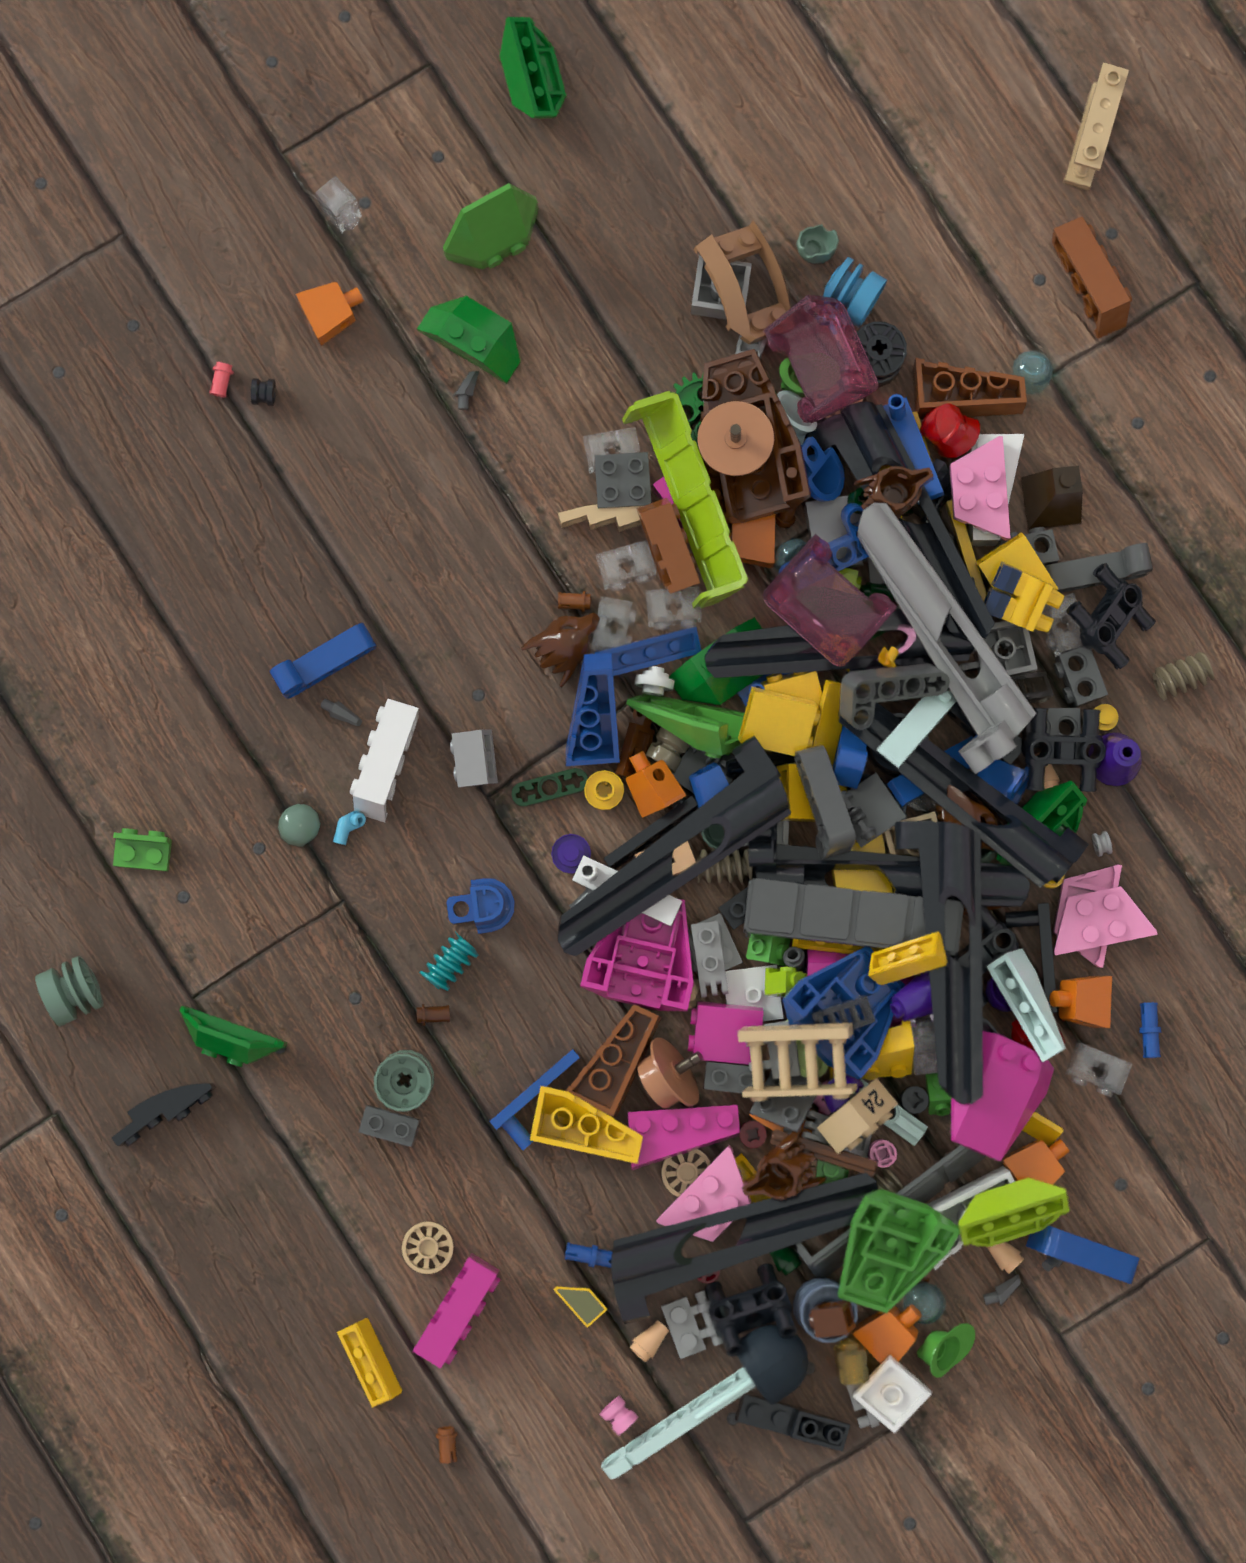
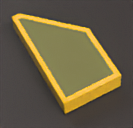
[553,1286,608,1328]

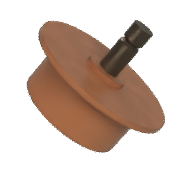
[698,401,774,476]
[637,1037,704,1109]

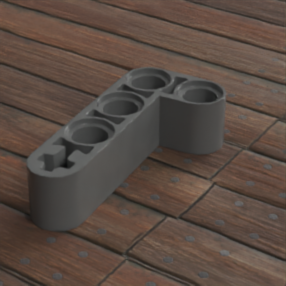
[1044,543,1153,593]
[839,663,950,730]
[795,745,856,859]

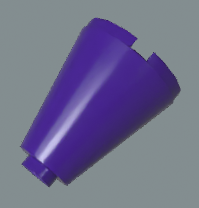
[1088,733,1142,786]
[890,971,933,1021]

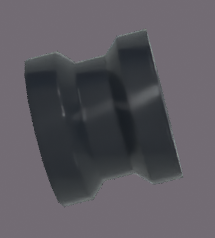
[251,378,276,406]
[899,1086,929,1114]

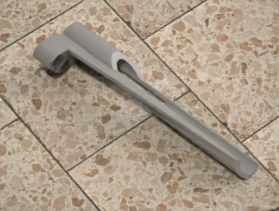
[857,503,1036,774]

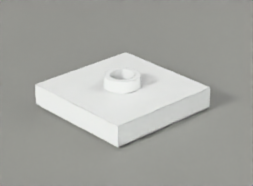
[725,965,783,1021]
[853,1355,932,1434]

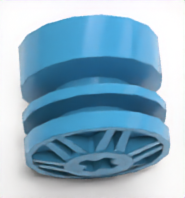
[820,257,888,328]

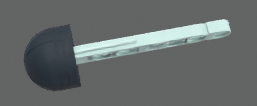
[601,1325,809,1479]

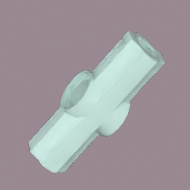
[850,1079,928,1146]

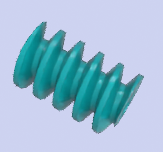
[419,932,479,991]

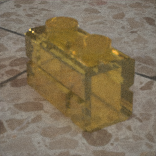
[834,1339,869,1386]

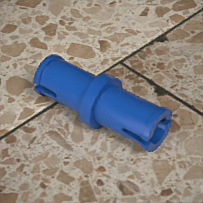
[1139,1002,1161,1058]
[564,1242,612,1268]

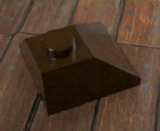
[1021,465,1083,530]

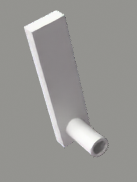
[572,856,683,926]

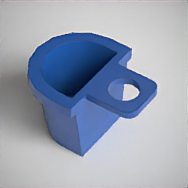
[801,437,845,502]
[977,760,1028,819]
[689,762,729,808]
[447,878,515,934]

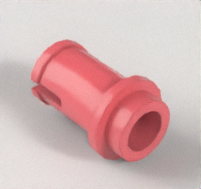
[209,362,234,397]

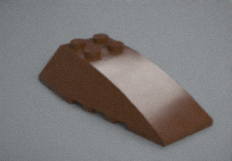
[701,349,811,524]

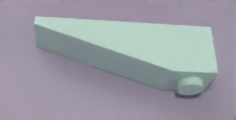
[877,689,956,767]
[986,948,1065,1062]

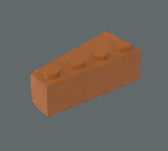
[1052,216,1132,339]
[912,358,1027,419]
[566,1005,662,1117]

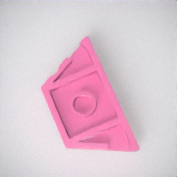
[949,436,1011,540]
[1052,865,1122,968]
[1053,886,1158,956]
[656,1145,751,1242]

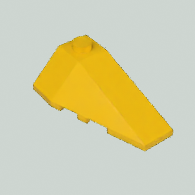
[530,1086,643,1163]

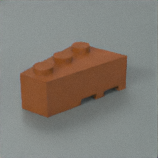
[636,498,700,594]

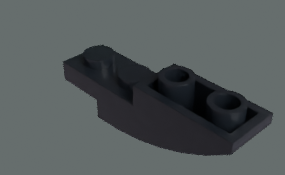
[112,1083,216,1147]
[735,1393,850,1452]

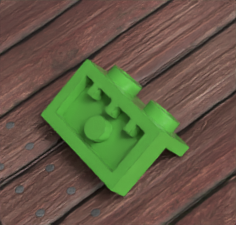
[113,828,172,871]

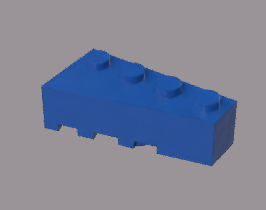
[565,652,620,766]

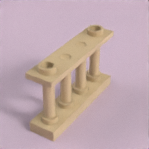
[1063,62,1129,190]
[738,1023,857,1101]

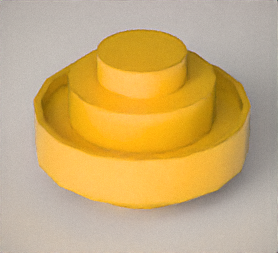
[584,770,624,811]

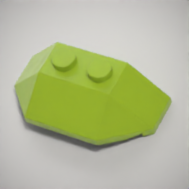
[958,1178,1069,1247]

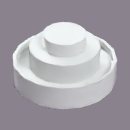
[634,666,674,696]

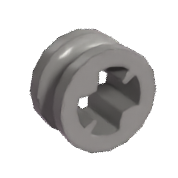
[1092,831,1113,857]

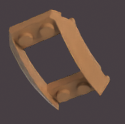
[693,220,792,345]

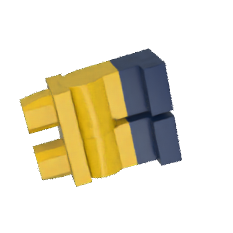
[984,561,1064,632]

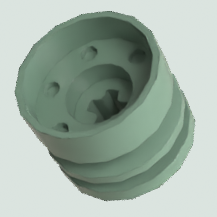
[35,956,104,1027]
[374,1050,434,1111]

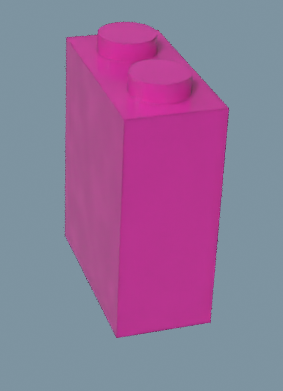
[688,1001,764,1065]

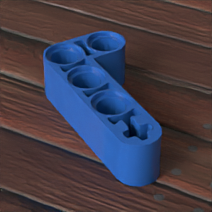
[778,503,869,591]
[269,623,377,699]
[833,726,868,789]
[1026,1225,1140,1284]

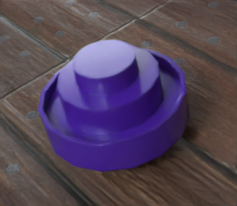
[551,834,591,874]

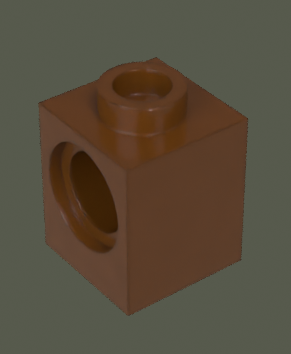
[809,1300,856,1338]

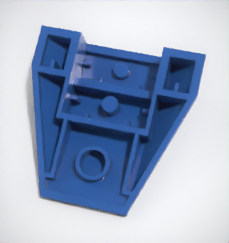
[783,947,905,1079]

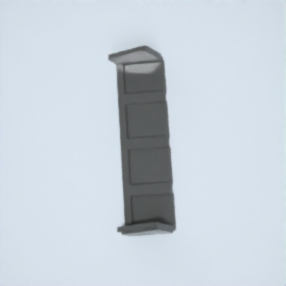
[743,878,964,958]
[793,1145,986,1278]

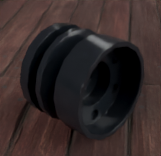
[847,321,907,387]

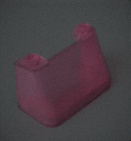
[764,294,878,423]
[762,534,897,666]

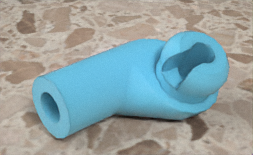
[333,811,366,845]

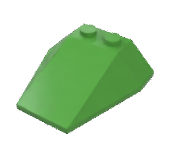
[443,183,539,270]
[626,694,744,758]
[838,1189,960,1313]

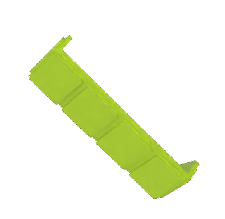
[622,391,748,608]

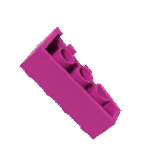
[628,1105,740,1170]
[413,1253,501,1369]

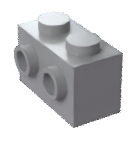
[450,730,498,787]

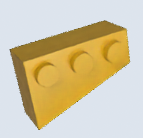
[828,1020,914,1080]

